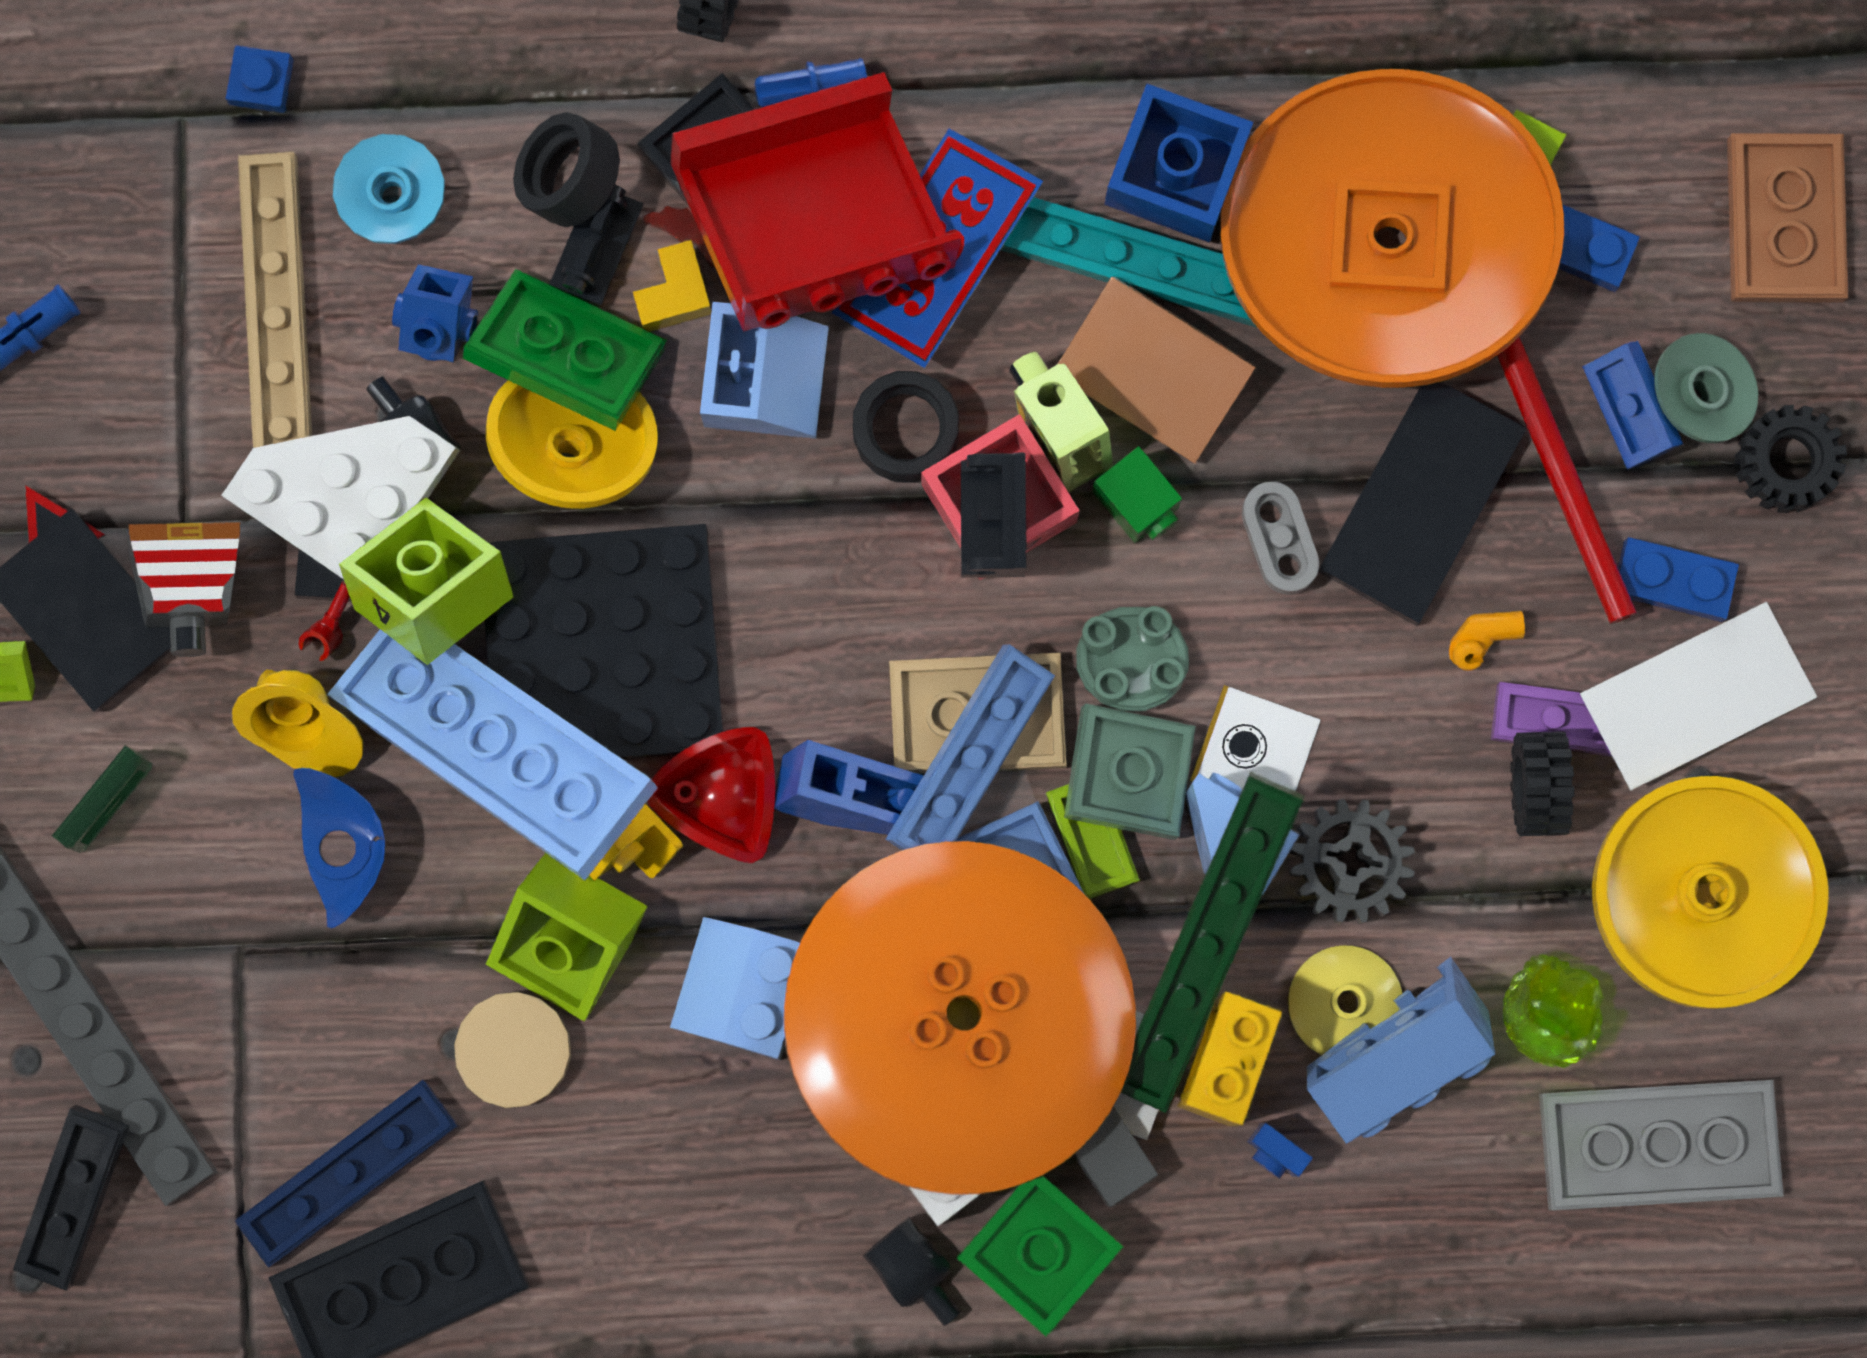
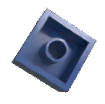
[1104,84,1253,243]

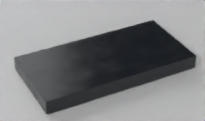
[1318,382,1527,626]
[268,1180,531,1358]

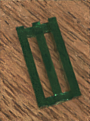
[52,745,153,853]

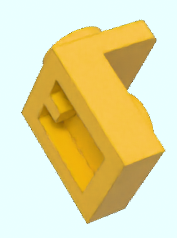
[589,804,682,881]

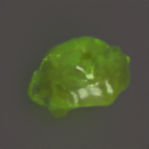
[1502,954,1604,1068]

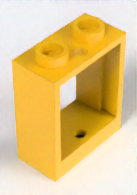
[1177,992,1282,1127]

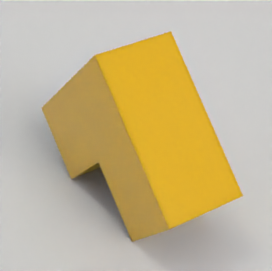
[633,240,712,332]

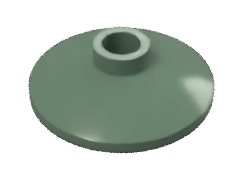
[1654,333,1758,443]

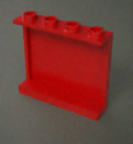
[671,72,961,332]

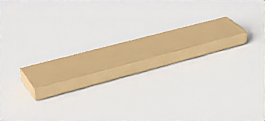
[238,152,312,448]

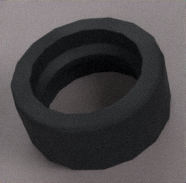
[513,112,620,227]
[853,371,959,483]

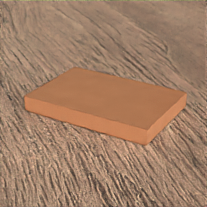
[1727,133,1848,303]
[1057,276,1257,464]

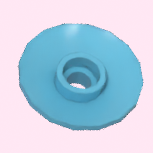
[333,134,445,244]

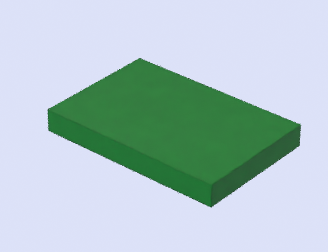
[462,269,667,431]

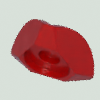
[647,727,775,863]

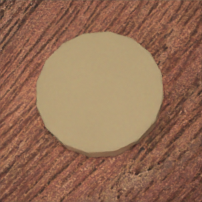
[454,992,571,1108]

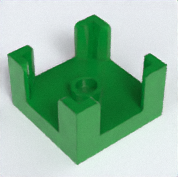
[957,1175,1123,1337]

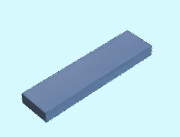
[885,644,1055,850]

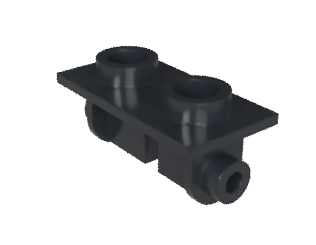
[549,184,644,306]

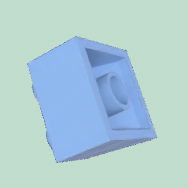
[670,917,800,1061]

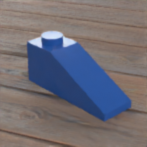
[774,740,923,835]

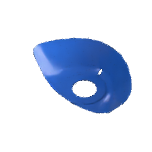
[293,768,385,929]

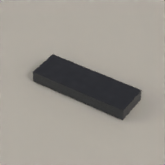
[13,1105,130,1291]

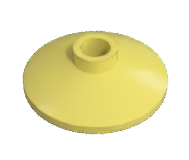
[1288,945,1402,1055]

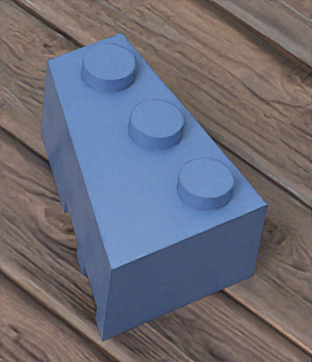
[1307,957,1495,1144]

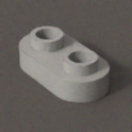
[1242,482,1319,595]

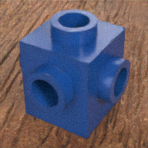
[392,264,478,362]

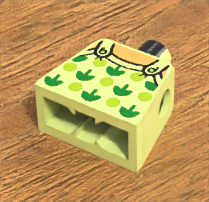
[1009,352,1113,492]

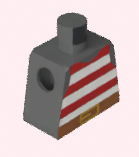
[127,522,240,657]

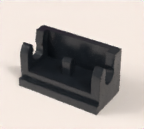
[961,452,1026,578]

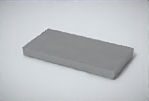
[1539,1080,1784,1210]

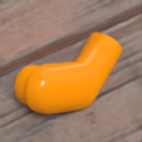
[1449,611,1525,671]

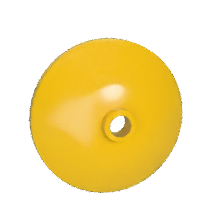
[485,380,658,509]

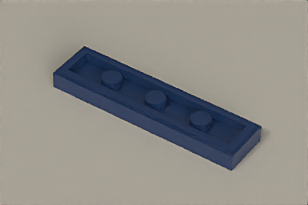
[235,1080,459,1268]

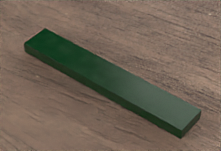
[1121,772,1305,1113]

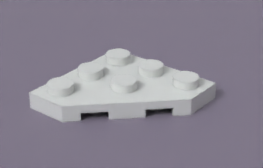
[221,416,460,578]

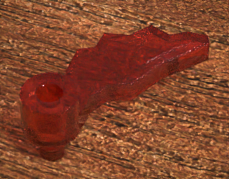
[643,206,715,267]

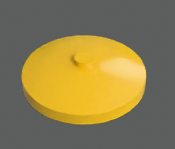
[1592,776,1829,1009]

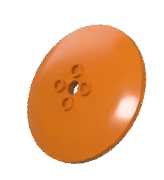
[1221,69,1564,388]
[784,841,1136,1195]

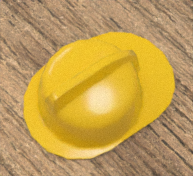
[232,669,363,777]

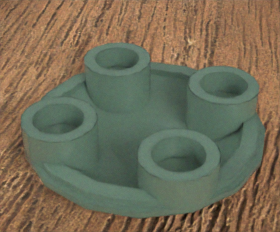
[1076,606,1189,711]

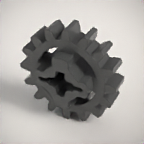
[1288,799,1415,924]

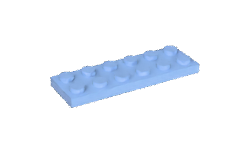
[327,629,658,880]

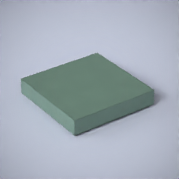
[1064,704,1196,840]

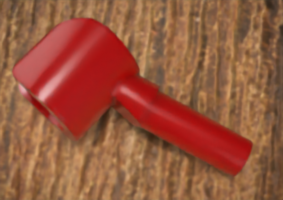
[298,581,350,661]

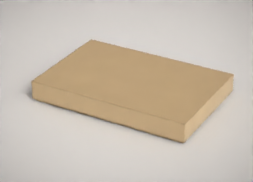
[889,653,1066,775]

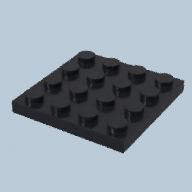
[485,523,724,760]

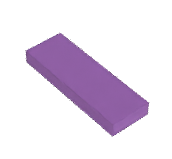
[1491,682,1613,757]

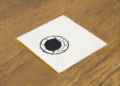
[1190,685,1320,797]

